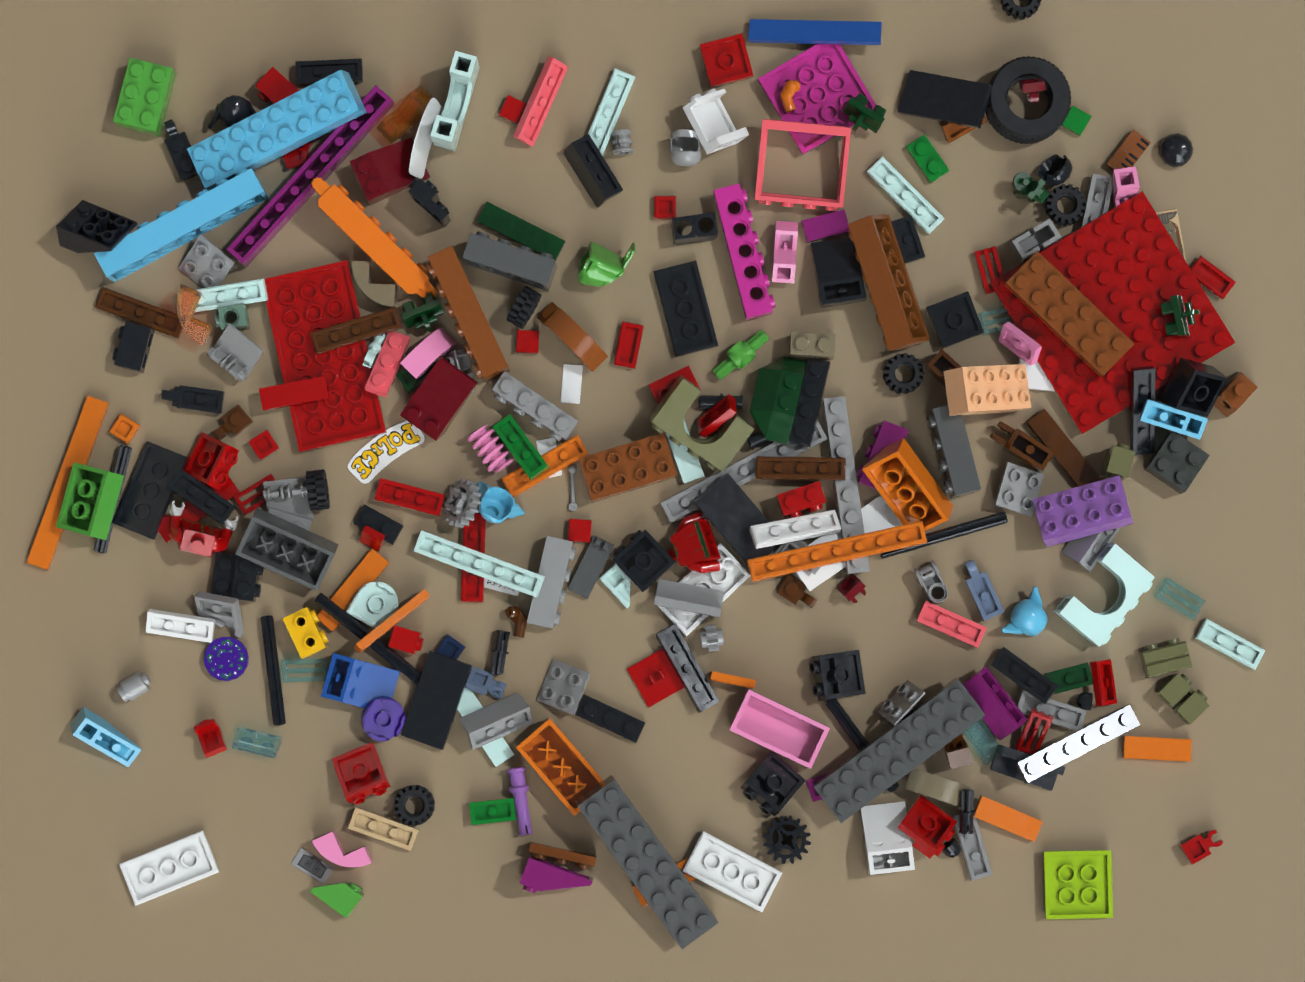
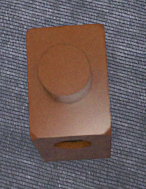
[1214,372,1258,417]

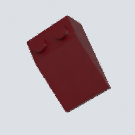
[350,138,431,205]
[400,357,478,441]

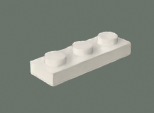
[146,609,215,643]

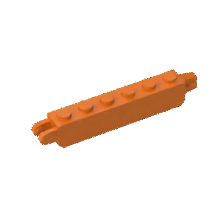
[311,177,438,298]

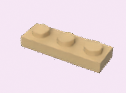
[348,807,419,851]

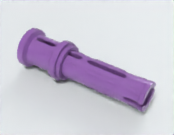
[506,766,533,836]

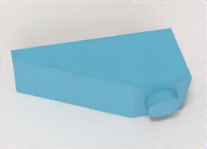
[1139,399,1208,440]
[70,707,141,767]

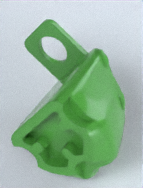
[577,241,635,287]

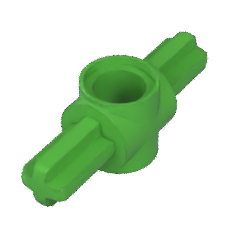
[713,330,769,380]

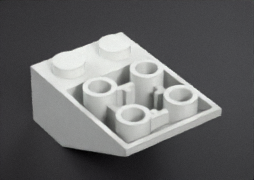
[861,801,915,875]

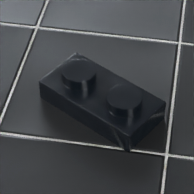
[891,215,925,264]
[354,504,404,545]

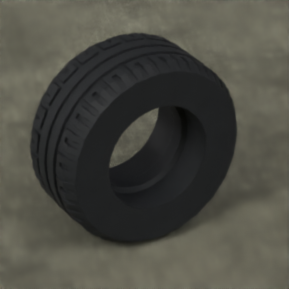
[986,56,1071,144]

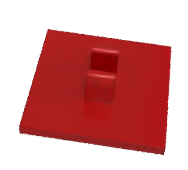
[627,649,684,708]

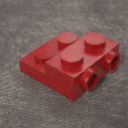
[184,432,239,490]
[332,742,391,805]
[897,795,957,859]

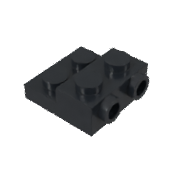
[408,177,451,227]
[613,529,676,592]
[211,552,264,602]
[809,650,866,701]
[741,751,806,817]

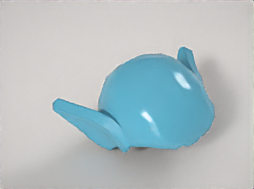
[477,481,525,523]
[1002,587,1048,636]

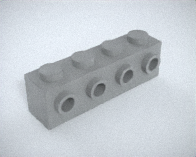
[492,371,579,442]

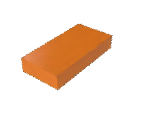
[710,671,756,689]

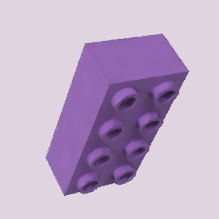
[1033,475,1134,547]

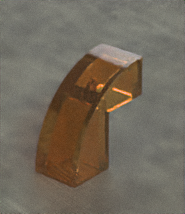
[377,85,433,144]
[176,284,212,346]

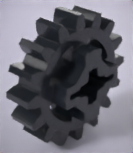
[762,815,811,864]

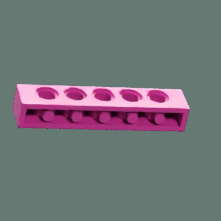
[713,183,776,321]

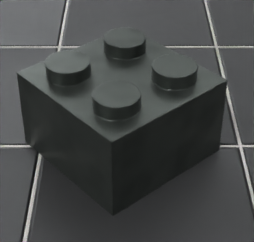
[1144,431,1210,494]

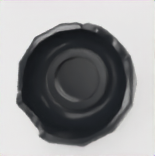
[1159,133,1193,167]
[1037,154,1073,186]

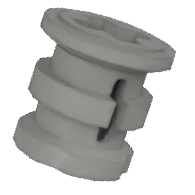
[612,129,634,155]

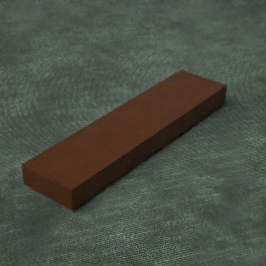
[95,287,187,339]
[311,307,402,355]
[1027,409,1100,487]
[756,456,846,481]

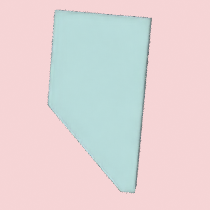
[599,563,631,608]

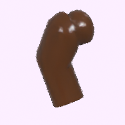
[506,606,527,638]

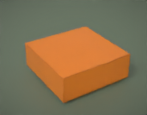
[109,414,140,444]

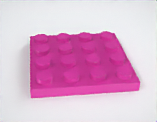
[758,44,876,155]

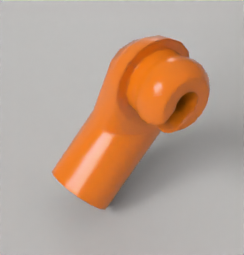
[780,80,800,113]

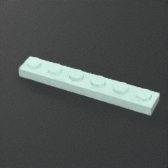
[414,530,545,597]

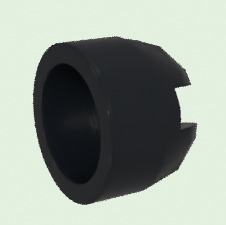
[1076,692,1093,711]
[942,838,961,858]

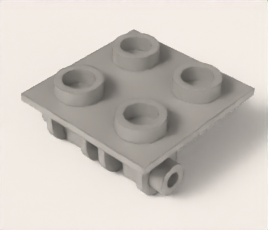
[178,235,236,288]
[207,323,264,382]
[994,462,1044,517]
[263,477,314,520]
[537,659,590,715]
[878,680,926,726]

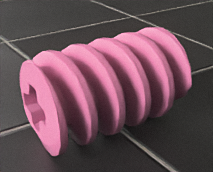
[467,424,513,474]

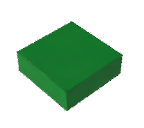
[1061,106,1092,136]

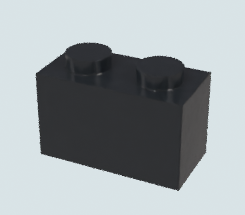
[113,322,155,373]

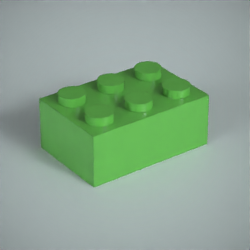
[113,58,177,137]
[56,462,124,540]

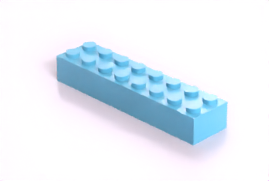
[187,70,367,190]
[94,168,270,283]

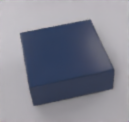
[435,634,466,660]

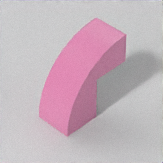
[1112,166,1140,208]
[772,221,798,283]
[401,327,457,378]
[312,831,373,867]

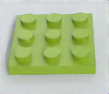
[1043,850,1113,919]

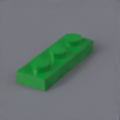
[492,414,549,480]

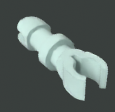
[362,334,386,368]

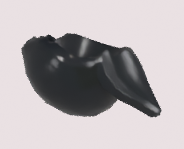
[207,95,257,129]

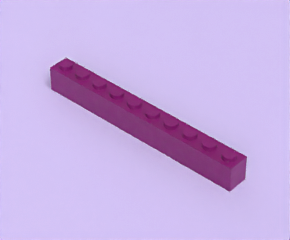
[227,85,394,268]

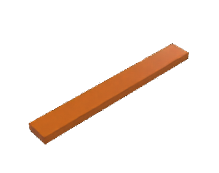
[26,395,110,570]
[747,521,927,582]

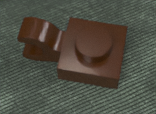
[213,404,253,441]
[777,574,817,608]

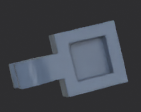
[465,666,507,699]

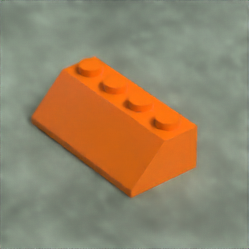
[862,438,954,531]

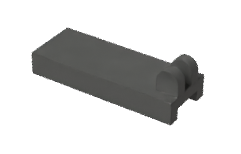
[568,535,614,599]

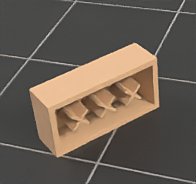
[943,364,1031,416]

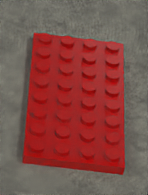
[265,260,387,453]

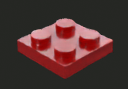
[699,33,754,88]

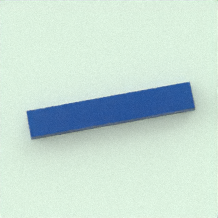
[748,19,882,45]

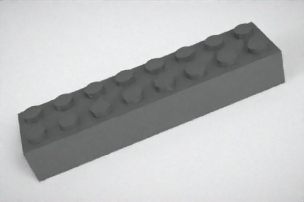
[814,677,985,823]
[575,775,718,949]

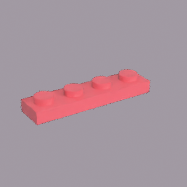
[513,56,568,147]

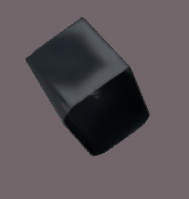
[671,212,718,245]

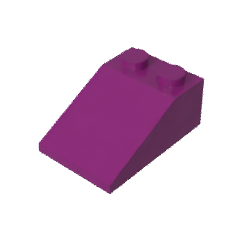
[520,855,594,893]

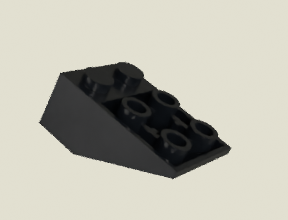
[56,200,137,253]
[810,237,866,308]

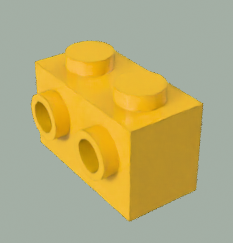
[282,607,329,659]

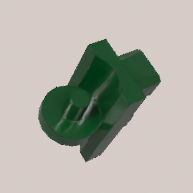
[843,93,886,133]
[1012,172,1050,204]
[401,293,445,332]
[1161,295,1200,336]

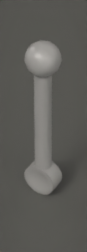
[568,465,578,511]

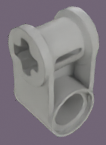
[913,560,948,604]

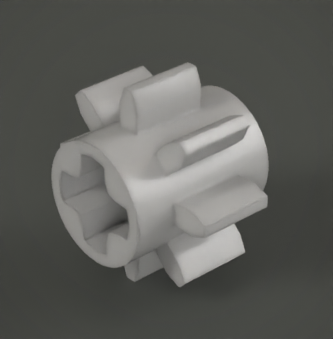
[700,625,724,652]

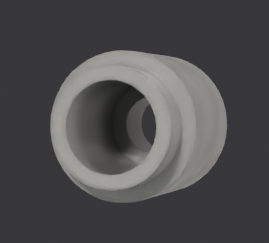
[116,671,151,702]

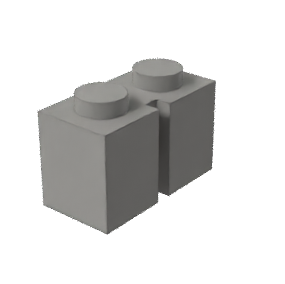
[1009,219,1061,264]

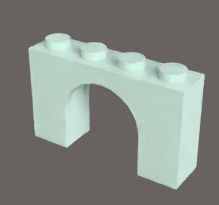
[430,51,480,151]
[1053,542,1155,647]

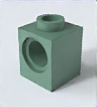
[215,304,250,332]

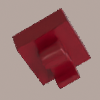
[1019,78,1045,103]
[836,574,866,603]

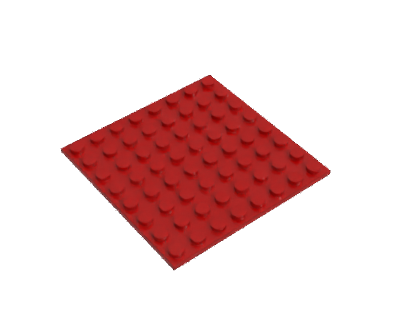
[990,191,1236,434]

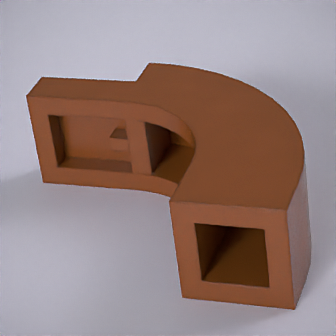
[537,302,608,372]

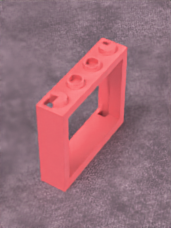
[754,119,851,211]

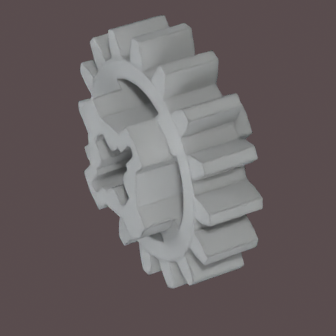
[443,479,481,528]

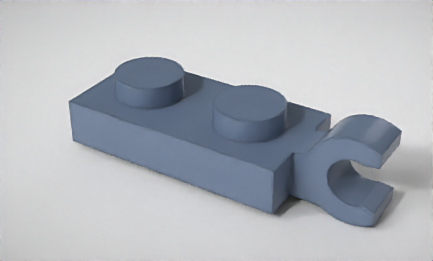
[964,560,1004,621]

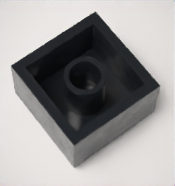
[1161,358,1228,417]

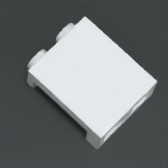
[683,88,749,155]

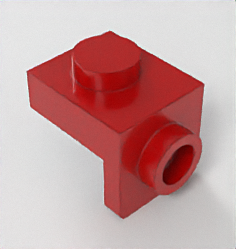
[193,719,228,758]

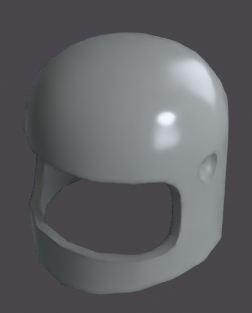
[670,129,702,167]

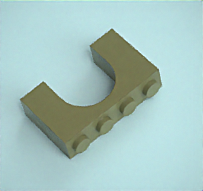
[649,375,754,472]

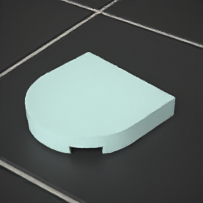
[345,581,399,629]

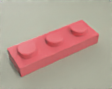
[365,331,410,397]
[916,600,987,648]

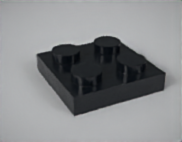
[926,291,984,349]

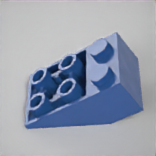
[321,653,400,708]

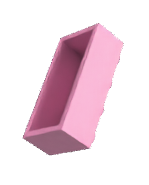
[729,689,830,769]

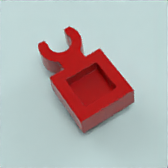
[1180,830,1223,865]

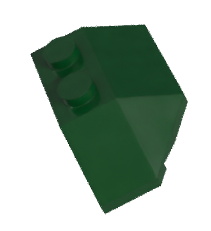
[749,356,806,445]

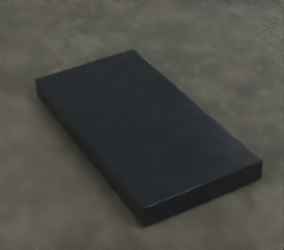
[898,70,992,129]
[653,261,718,357]
[113,441,188,540]
[694,473,780,567]
[401,651,472,750]

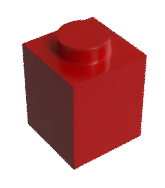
[388,625,424,655]

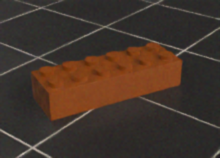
[848,214,930,351]
[426,246,510,382]
[1004,251,1134,378]

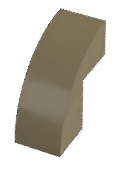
[352,261,397,308]
[905,769,971,807]

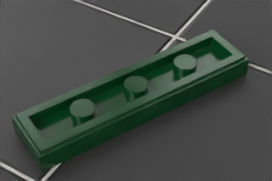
[477,202,566,260]

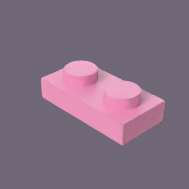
[998,322,1042,366]

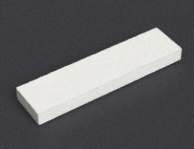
[749,510,841,549]

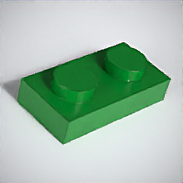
[906,134,949,184]
[469,798,516,825]

